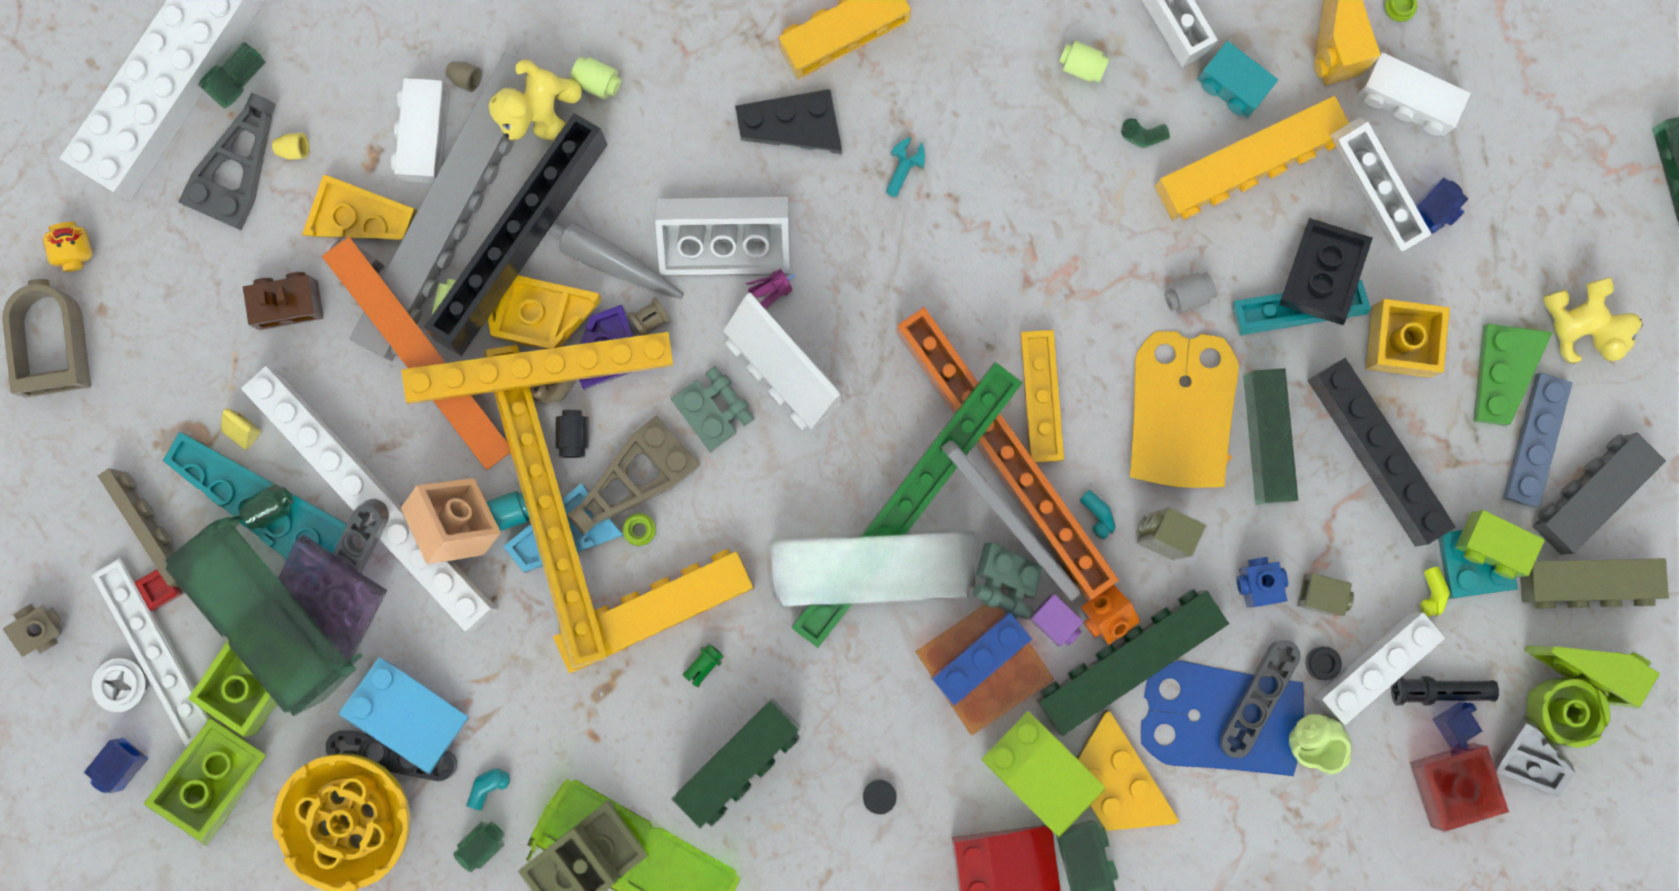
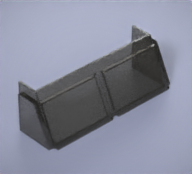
[771,532,975,607]

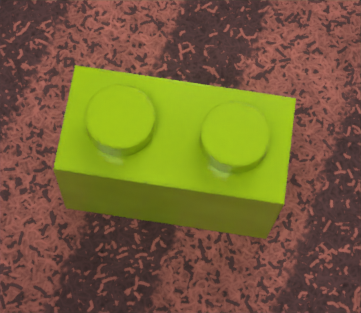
[1455,510,1545,580]

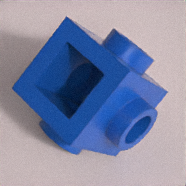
[1236,557,1288,608]

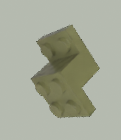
[518,800,649,891]

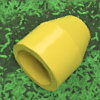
[272,133,309,160]

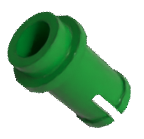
[682,644,724,687]

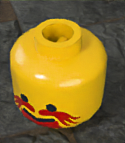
[42,222,93,272]

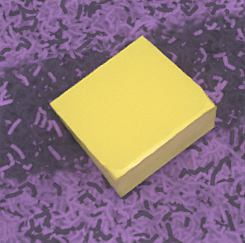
[221,409,262,450]

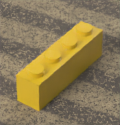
[778,0,911,80]

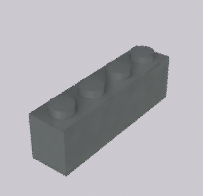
[1532,432,1666,555]

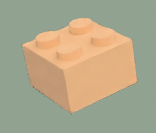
[401,478,501,564]

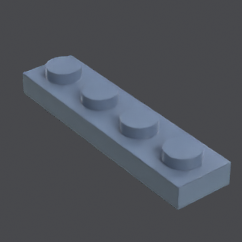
[1503,373,1573,508]

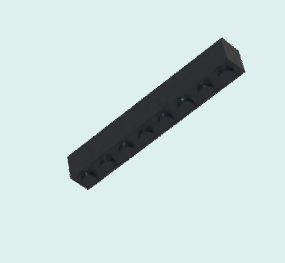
[424,113,608,356]

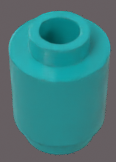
[486,490,529,532]

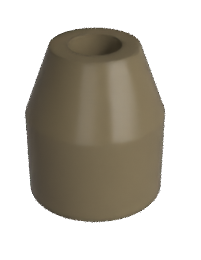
[445,62,482,92]

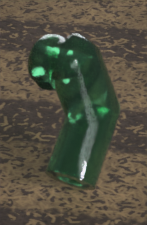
[1121,118,1170,148]

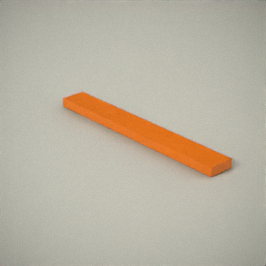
[322,237,511,470]

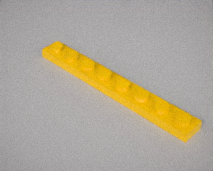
[401,332,673,404]

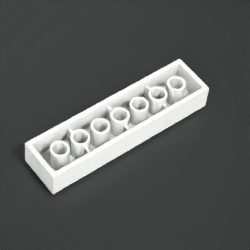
[59,0,265,202]

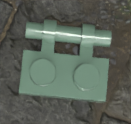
[671,366,755,452]
[973,542,1042,620]

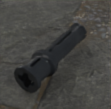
[1391,676,1499,706]

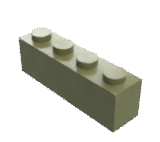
[1520,558,1669,609]

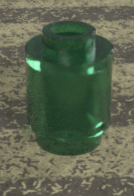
[239,484,293,530]
[453,821,505,872]

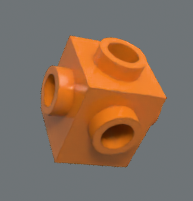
[1081,585,1141,645]

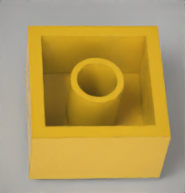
[1365,299,1450,378]

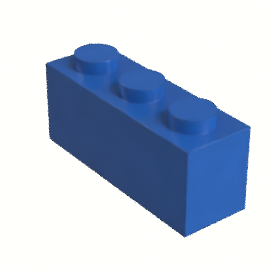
[930,613,1032,706]

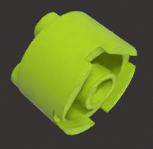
[1526,678,1611,748]

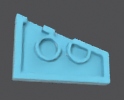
[503,484,624,573]

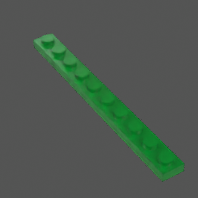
[791,361,1023,648]

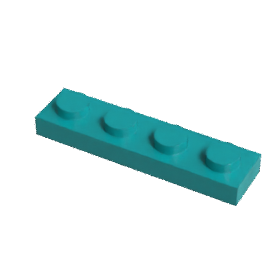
[1232,280,1371,335]

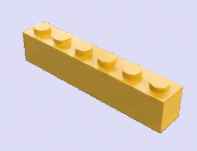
[1154,96,1349,220]
[553,549,754,673]

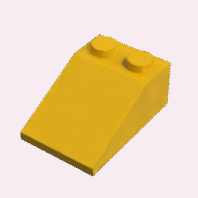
[1314,0,1381,86]

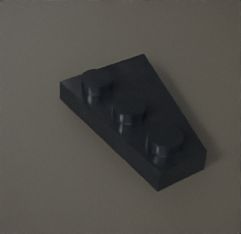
[735,89,842,154]

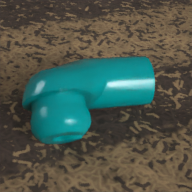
[1080,490,1116,539]

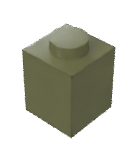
[1297,573,1354,616]

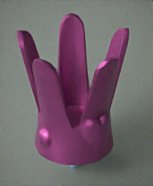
[745,269,795,310]

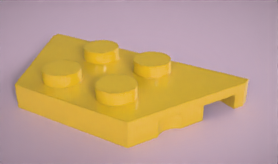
[488,275,602,349]
[1077,710,1180,831]

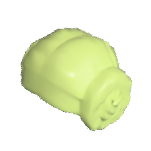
[1289,714,1352,775]

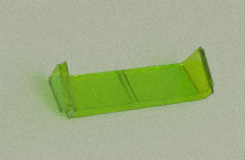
[526,779,741,891]

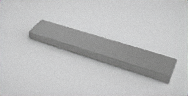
[941,440,1080,601]

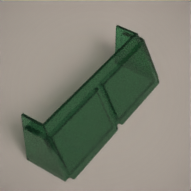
[165,514,363,716]

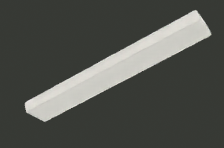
[91,558,214,748]

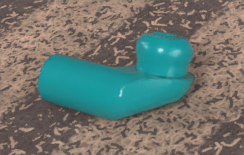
[466,768,510,811]

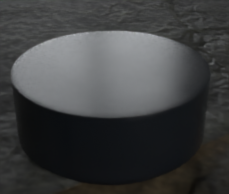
[1305,647,1342,680]
[863,779,897,814]

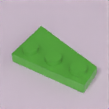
[1473,324,1553,426]

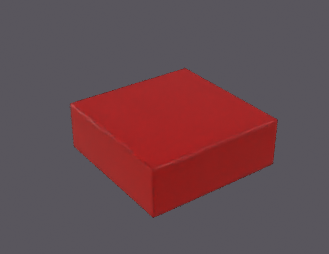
[134,569,183,611]

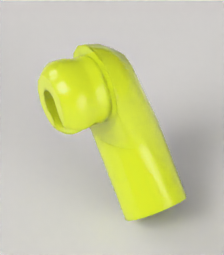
[1420,567,1450,617]

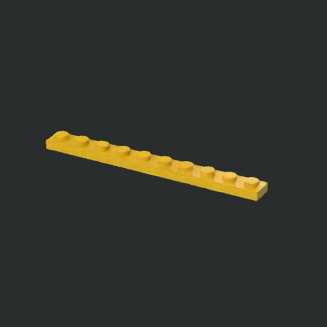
[483,345,607,668]

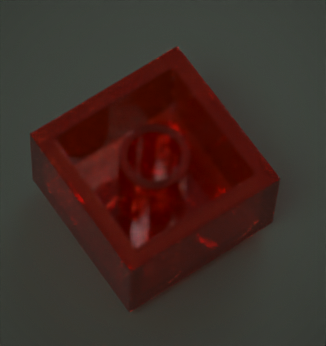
[1409,743,1509,832]

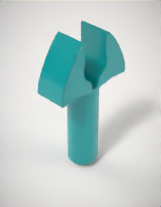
[886,137,925,197]

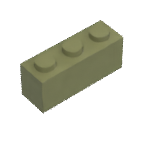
[1136,507,1206,560]

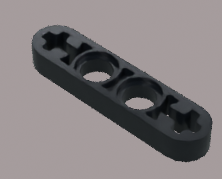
[325,730,457,781]

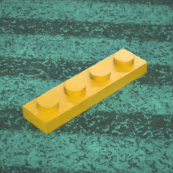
[1020,330,1064,463]

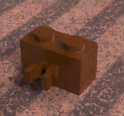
[243,272,323,330]

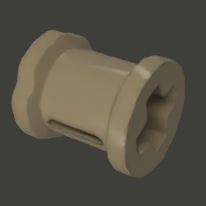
[628,297,671,335]

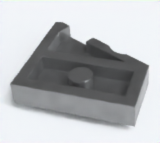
[1493,716,1575,797]

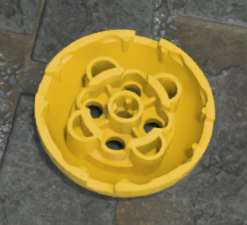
[272,754,411,891]

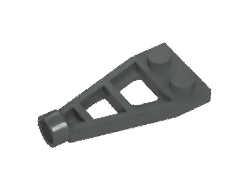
[178,93,276,230]

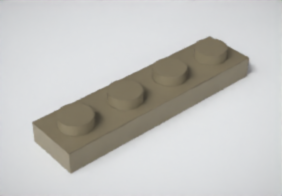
[98,468,192,587]

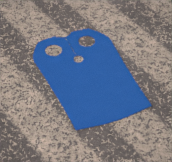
[1141,661,1304,777]

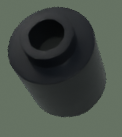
[555,410,589,458]

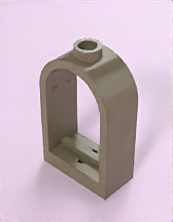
[2,279,91,398]

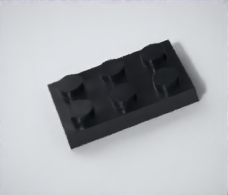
[1279,218,1373,325]

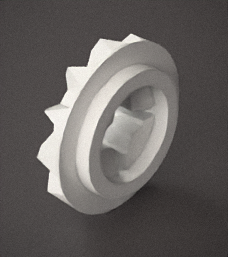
[92,658,148,712]

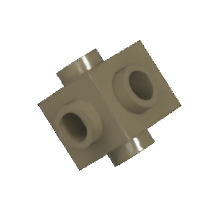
[3,603,63,657]

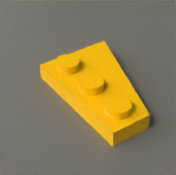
[302,174,418,240]

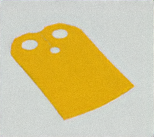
[1130,331,1239,488]

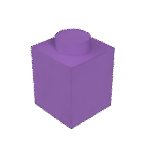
[1029,594,1084,646]

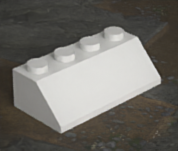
[655,197,790,275]

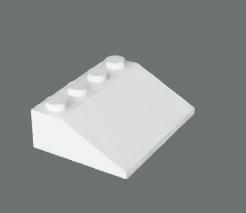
[723,293,841,433]

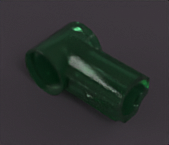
[198,42,266,109]

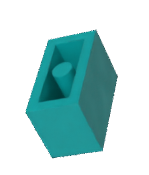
[1197,40,1279,119]

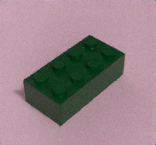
[672,698,801,829]

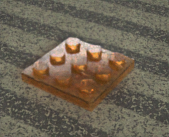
[914,604,1054,736]

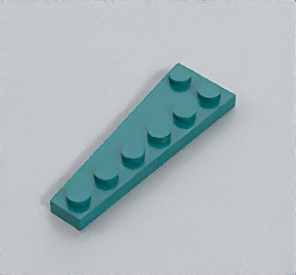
[162,432,347,584]

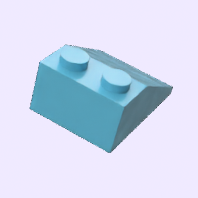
[338,657,469,775]

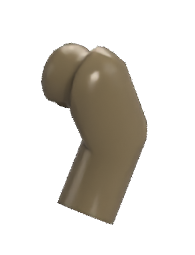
[530,380,576,404]

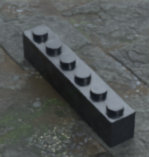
[1307,358,1456,546]

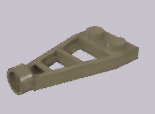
[567,415,700,535]

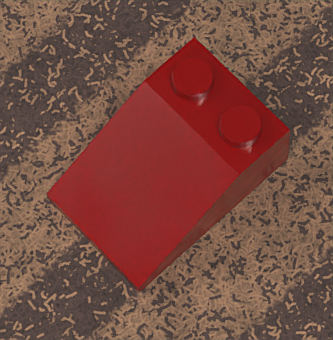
[951,825,1061,891]

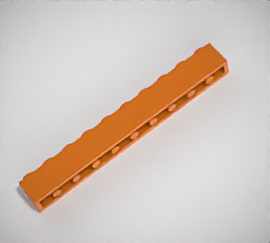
[896,307,1119,600]

